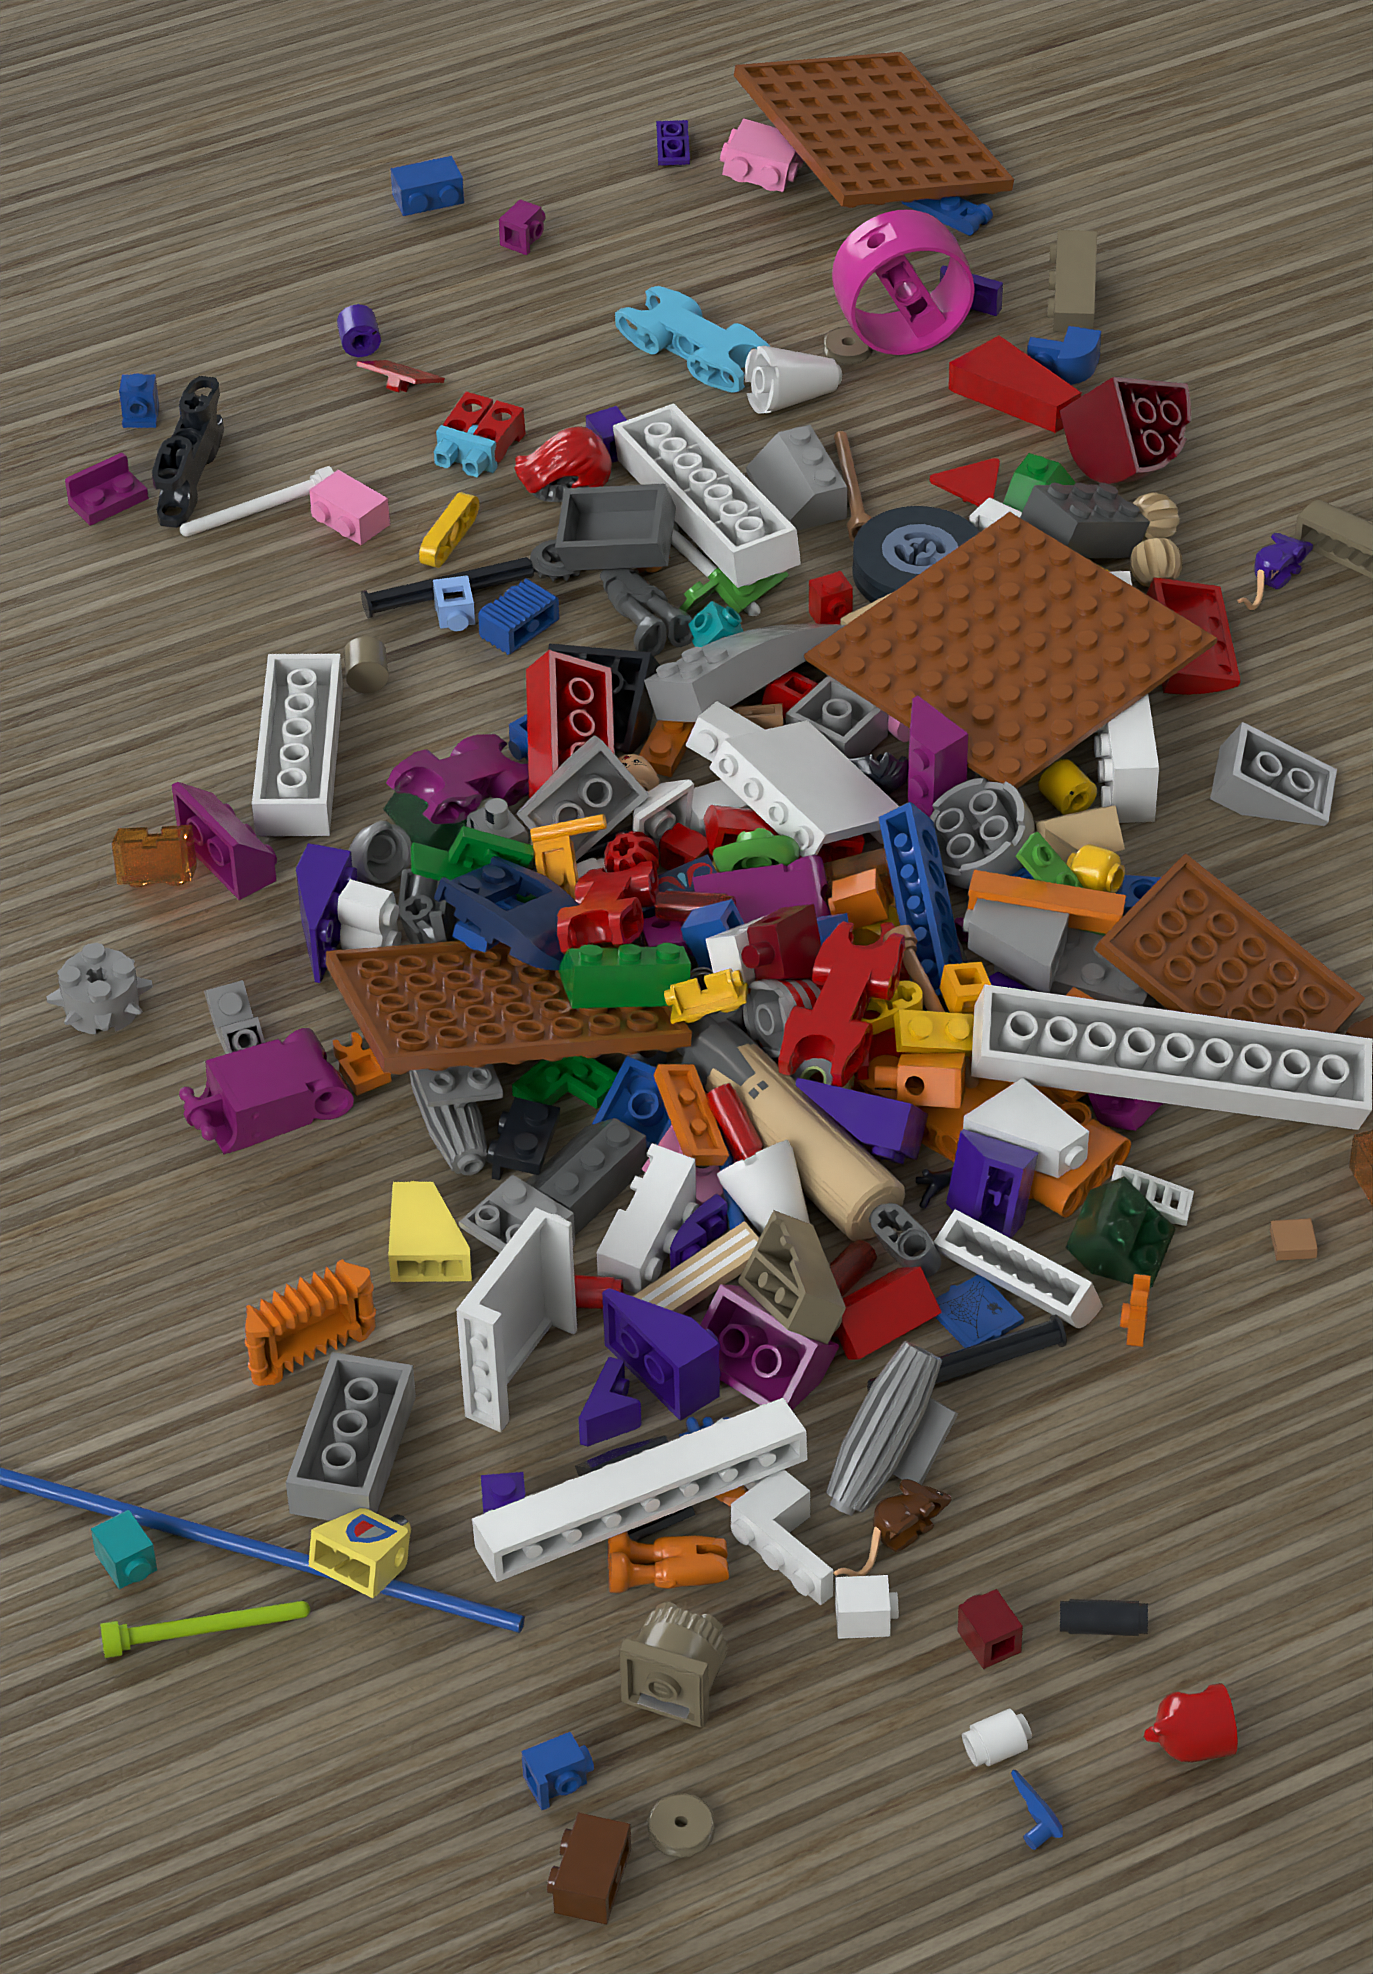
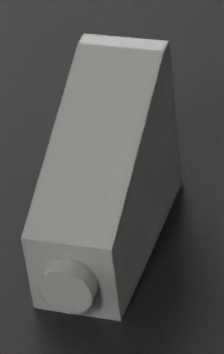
[963,898,1069,993]

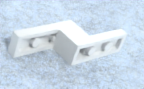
[713,1418,833,1606]

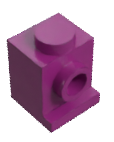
[499,199,546,255]

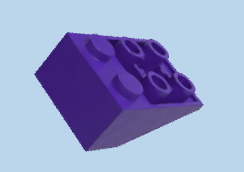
[296,843,357,983]

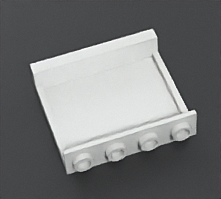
[709,720,899,857]
[456,1207,577,1432]

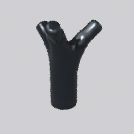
[915,1167,953,1209]

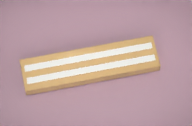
[633,1221,759,1314]

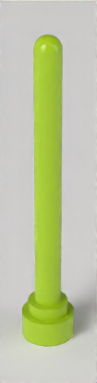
[100,1601,310,1658]

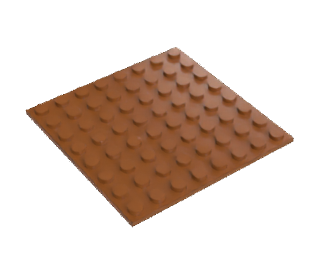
[804,512,1217,789]

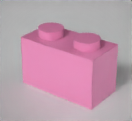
[309,470,390,545]

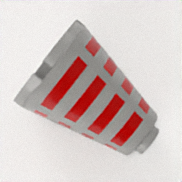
[742,979,823,1058]

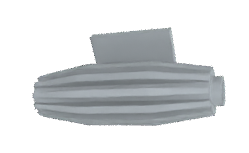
[409,1063,504,1175]
[826,1341,958,1516]

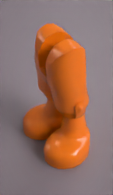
[608,1531,729,1593]

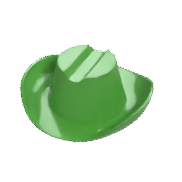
[713,828,800,872]

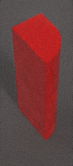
[703,805,864,872]

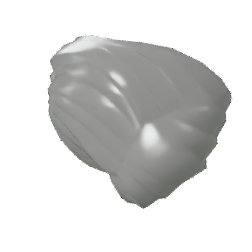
[348,821,411,885]

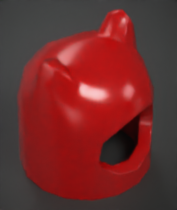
[1143,1683,1238,1762]

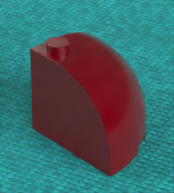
[1060,377,1191,484]

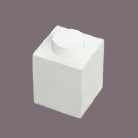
[835,1575,899,1639]

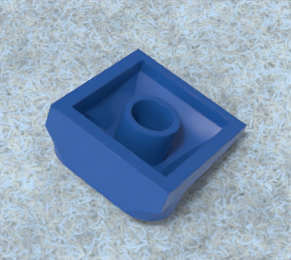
[591,1056,671,1150]

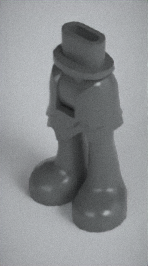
[600,568,694,657]

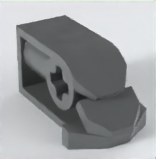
[398,868,456,944]

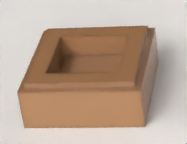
[1270,1218,1318,1261]

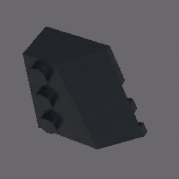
[548,643,660,755]

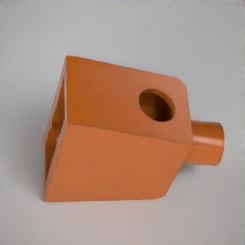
[875,1052,966,1108]

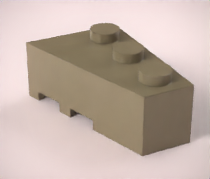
[1047,230,1097,332]
[738,1210,846,1344]

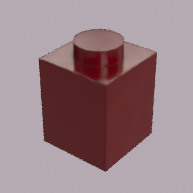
[957,1589,1023,1669]

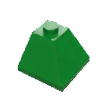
[1003,453,1076,512]

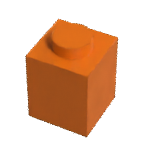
[828,868,889,930]

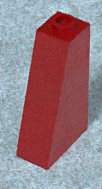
[948,335,1082,433]

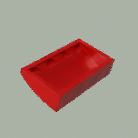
[1146,577,1241,695]

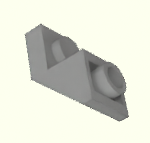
[204,980,265,1054]

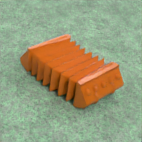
[245,1259,376,1386]

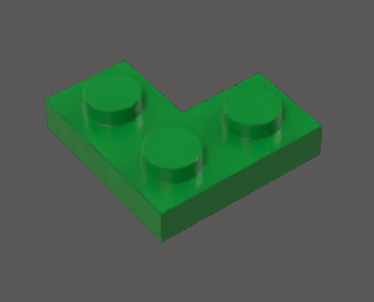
[512,1056,617,1110]

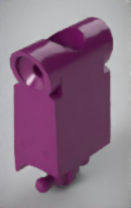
[678,855,831,956]
[179,1028,354,1155]

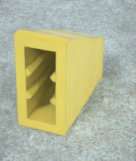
[388,1181,472,1282]

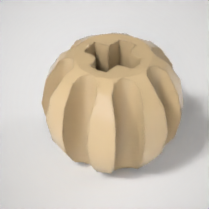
[1133,492,1180,542]
[1130,538,1182,587]

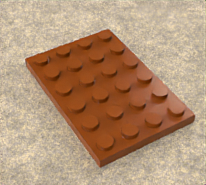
[1094,853,1365,1033]

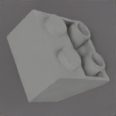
[459,1175,575,1253]

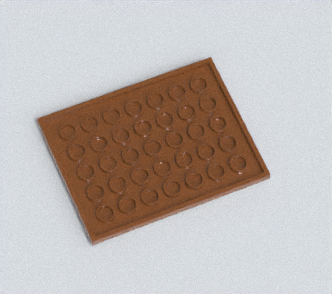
[326,941,692,1074]

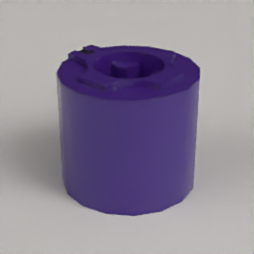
[337,304,381,357]

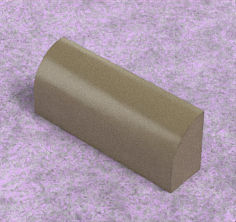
[1295,499,1373,579]

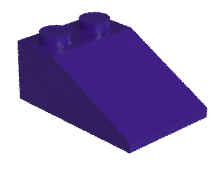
[795,1077,928,1164]
[602,1288,721,1421]

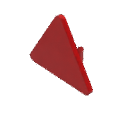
[929,458,1000,507]

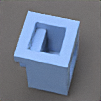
[433,576,475,631]

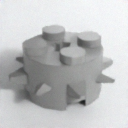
[46,943,153,1034]

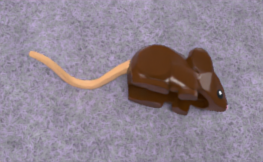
[834,1479,952,1577]

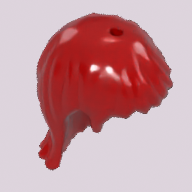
[514,426,612,494]

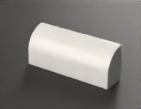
[934,1209,1103,1328]

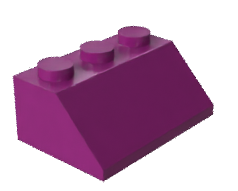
[908,696,968,818]
[171,782,277,900]
[700,1284,839,1410]

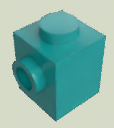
[91,1510,157,1589]

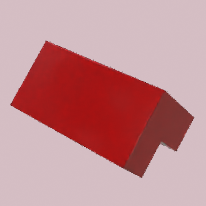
[832,1267,942,1360]

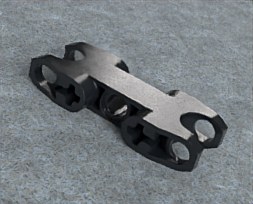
[152,376,224,528]

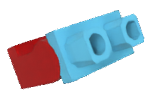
[434,391,526,477]

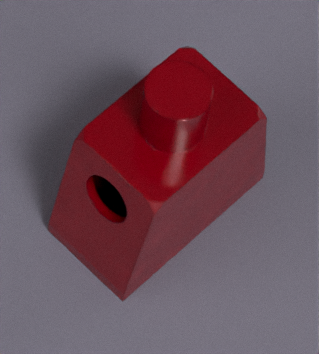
[741,904,822,980]

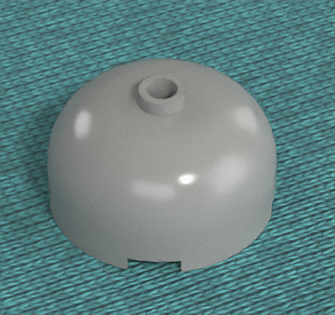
[930,778,1036,890]

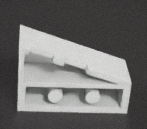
[597,1143,699,1294]

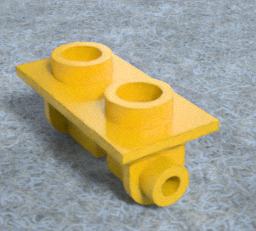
[664,968,748,1024]

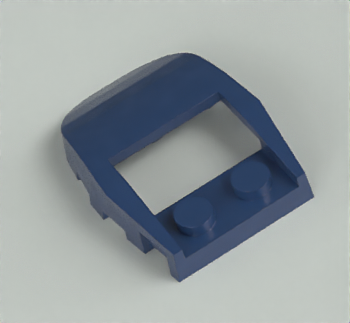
[434,856,594,970]

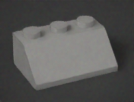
[746,425,847,531]

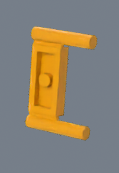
[530,814,607,901]

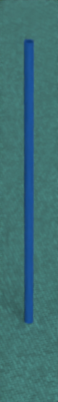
[0,1467,525,1633]

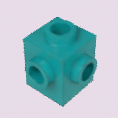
[688,601,743,647]

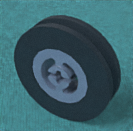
[852,506,980,603]

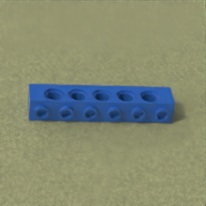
[878,802,963,1013]

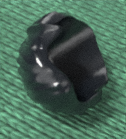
[848,752,909,794]

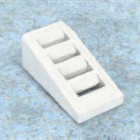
[1107,1164,1194,1226]

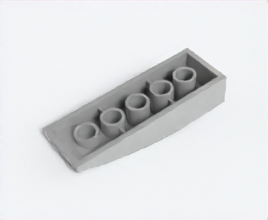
[644,624,845,722]

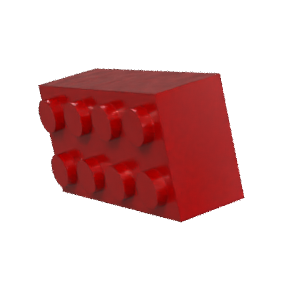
[526,650,614,798]

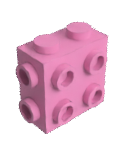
[720,118,804,192]

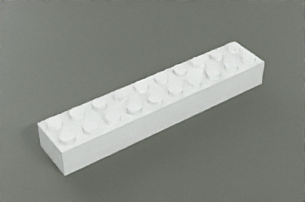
[971,984,1373,1130]

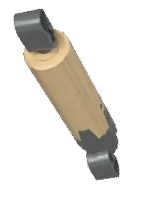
[677,967,942,1278]

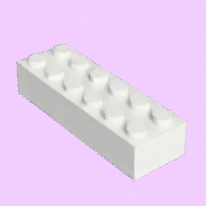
[252,654,343,836]

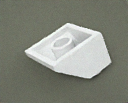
[632,779,694,853]

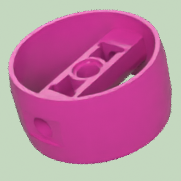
[832,210,974,355]

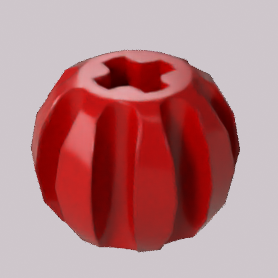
[603,831,660,872]

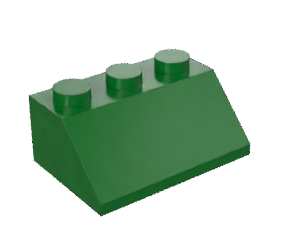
[559,943,691,1008]

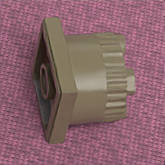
[619,1602,728,1728]

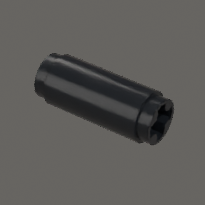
[1060,1599,1148,1636]

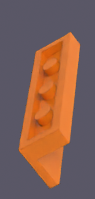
[967,870,1126,934]

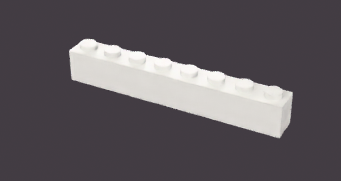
[472,1398,807,1582]

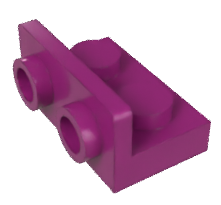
[65,453,149,526]

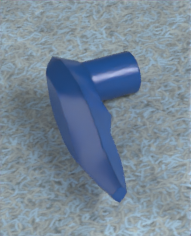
[1011,1770,1063,1850]

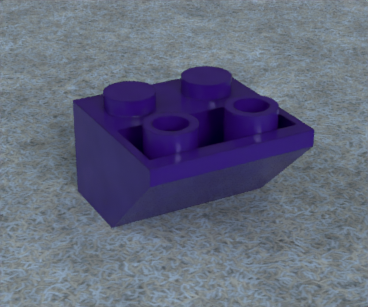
[946,1129,1039,1239]

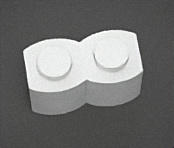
[337,879,402,950]

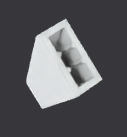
[963,1078,1089,1178]

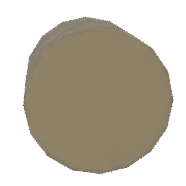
[343,636,389,694]

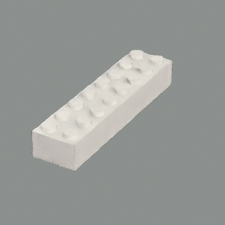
[613,404,801,588]
[1094,571,1159,823]

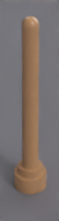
[834,431,872,542]
[883,925,979,1089]

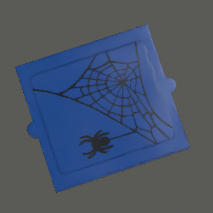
[935,1275,1024,1348]

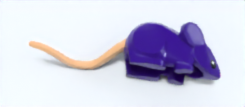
[1237,533,1313,610]

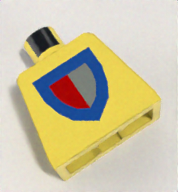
[308,1508,411,1598]

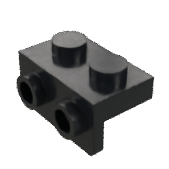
[487,1097,560,1180]

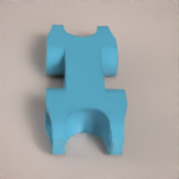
[615,286,770,393]

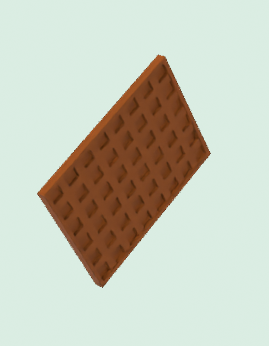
[734,52,1015,208]

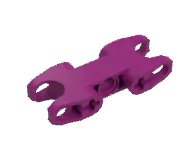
[386,734,529,824]

